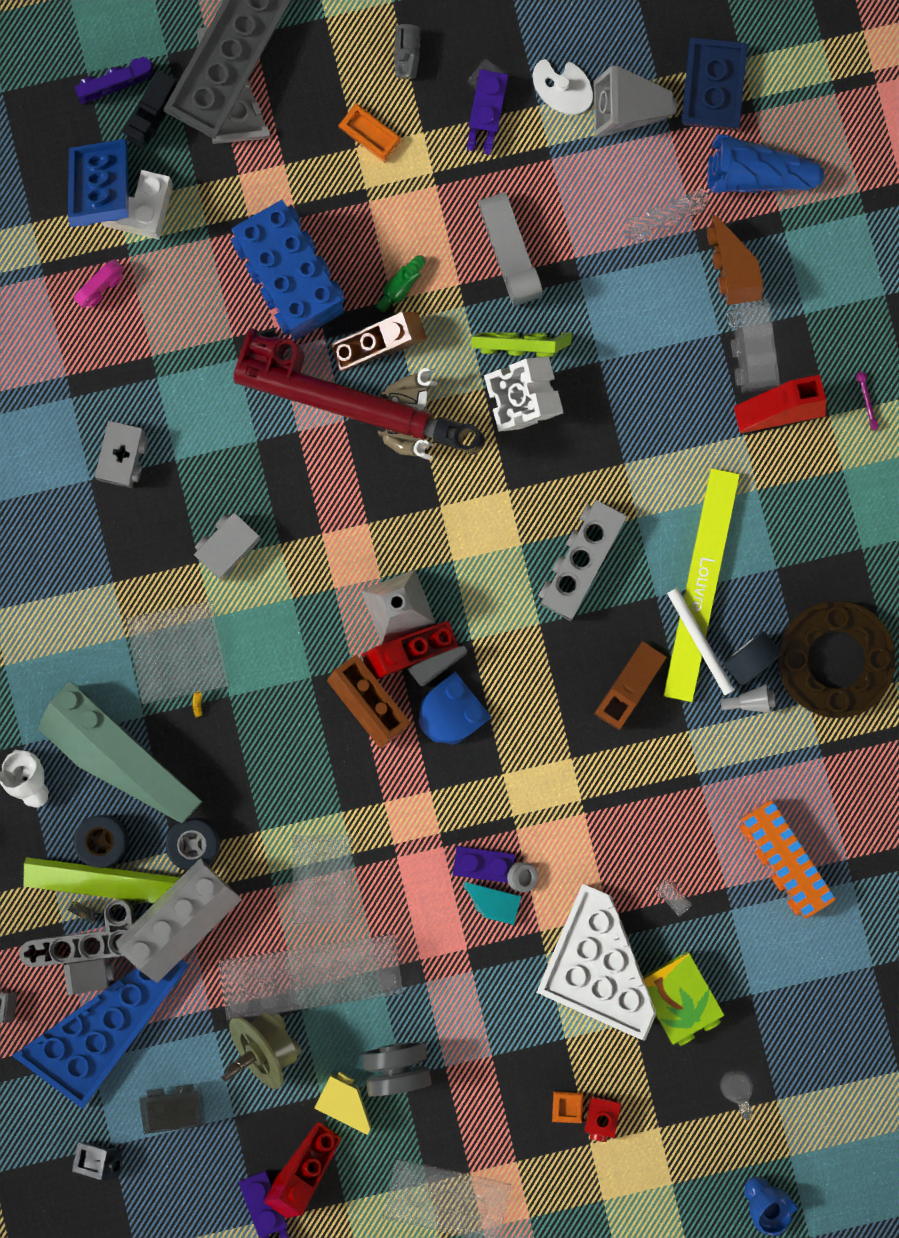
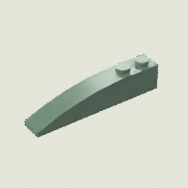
[38,681,202,824]

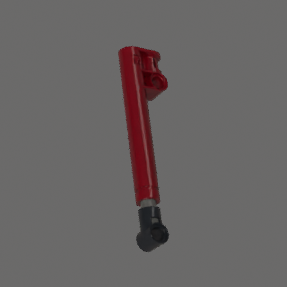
[233,328,485,454]

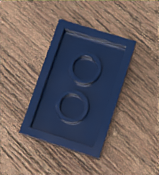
[681,37,748,131]

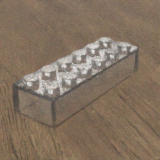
[218,933,404,1020]

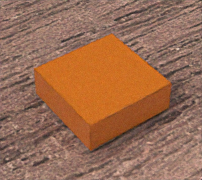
[552,1091,583,1123]

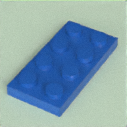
[68,138,129,227]

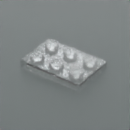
[292,834,353,924]

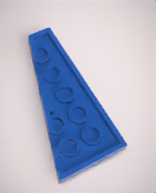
[12,959,190,1109]

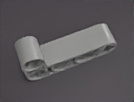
[478,192,542,307]
[19,899,135,967]

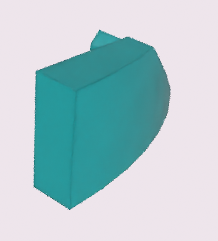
[463,881,521,925]

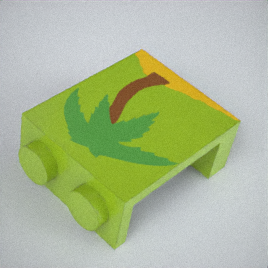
[643,951,724,1046]

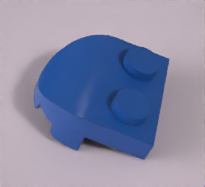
[418,672,491,745]

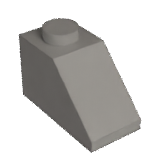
[64,958,114,995]

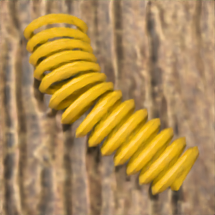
[193,691,203,718]

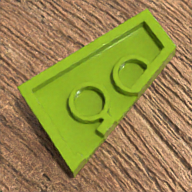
[471,332,572,357]

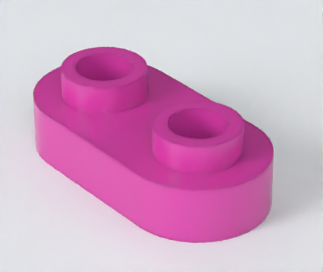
[74,259,124,308]

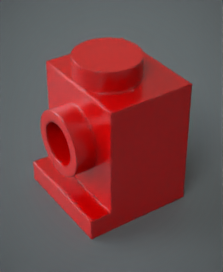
[584,1094,621,1142]

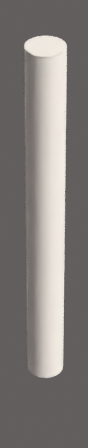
[667,588,735,695]

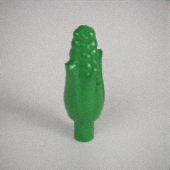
[375,255,426,313]

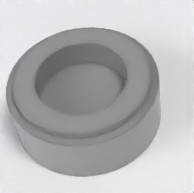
[507,862,538,892]

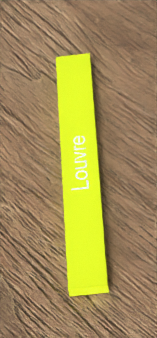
[663,468,740,702]

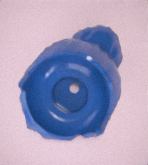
[744,1176,798,1236]

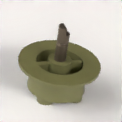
[221,1012,302,1089]

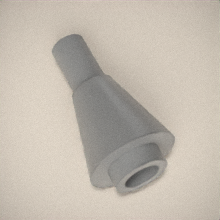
[721,684,776,713]

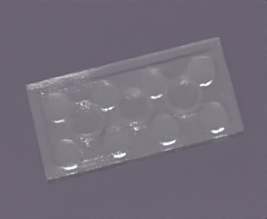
[383,1158,511,1238]

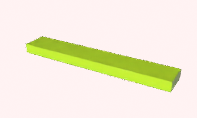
[24,857,181,904]

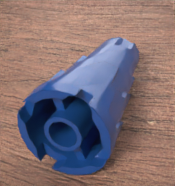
[707,134,824,194]

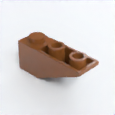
[707,215,763,305]
[330,312,427,371]
[594,641,667,730]

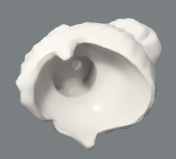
[0,749,49,808]

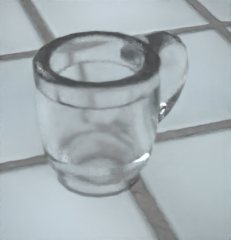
[720,1069,754,1120]

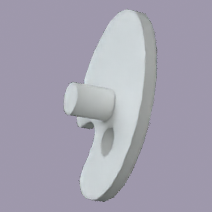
[533,59,593,115]

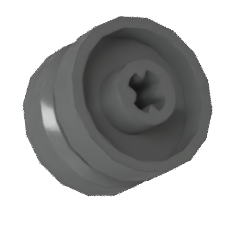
[361,1042,432,1096]

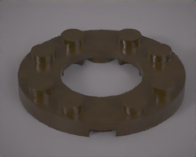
[777,601,895,718]

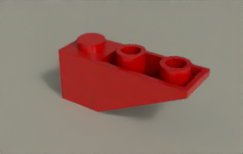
[734,374,826,433]
[361,621,459,680]
[264,1122,342,1218]

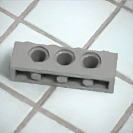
[538,500,627,621]

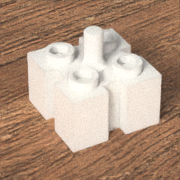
[484,357,563,432]

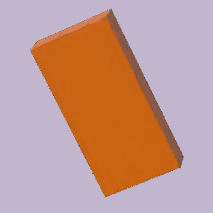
[338,103,402,162]

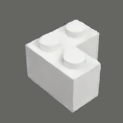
[101,170,173,240]

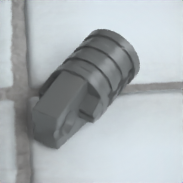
[394,24,421,79]

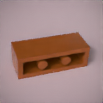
[327,654,411,749]

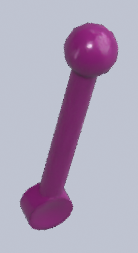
[856,372,878,431]

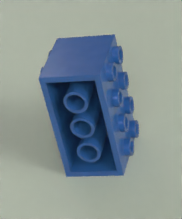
[230,199,346,342]

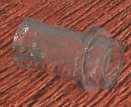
[655,878,692,917]

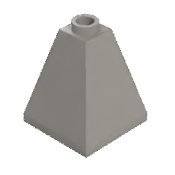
[593,66,677,138]
[361,570,436,644]

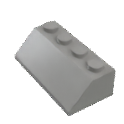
[116,858,242,983]

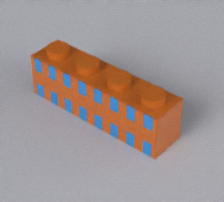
[739,800,836,919]

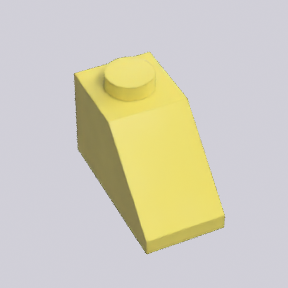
[315,1072,371,1135]

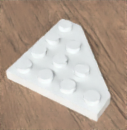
[536,884,656,1041]

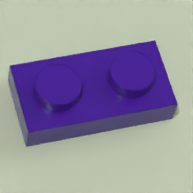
[453,846,515,883]

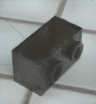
[139,1083,206,1134]

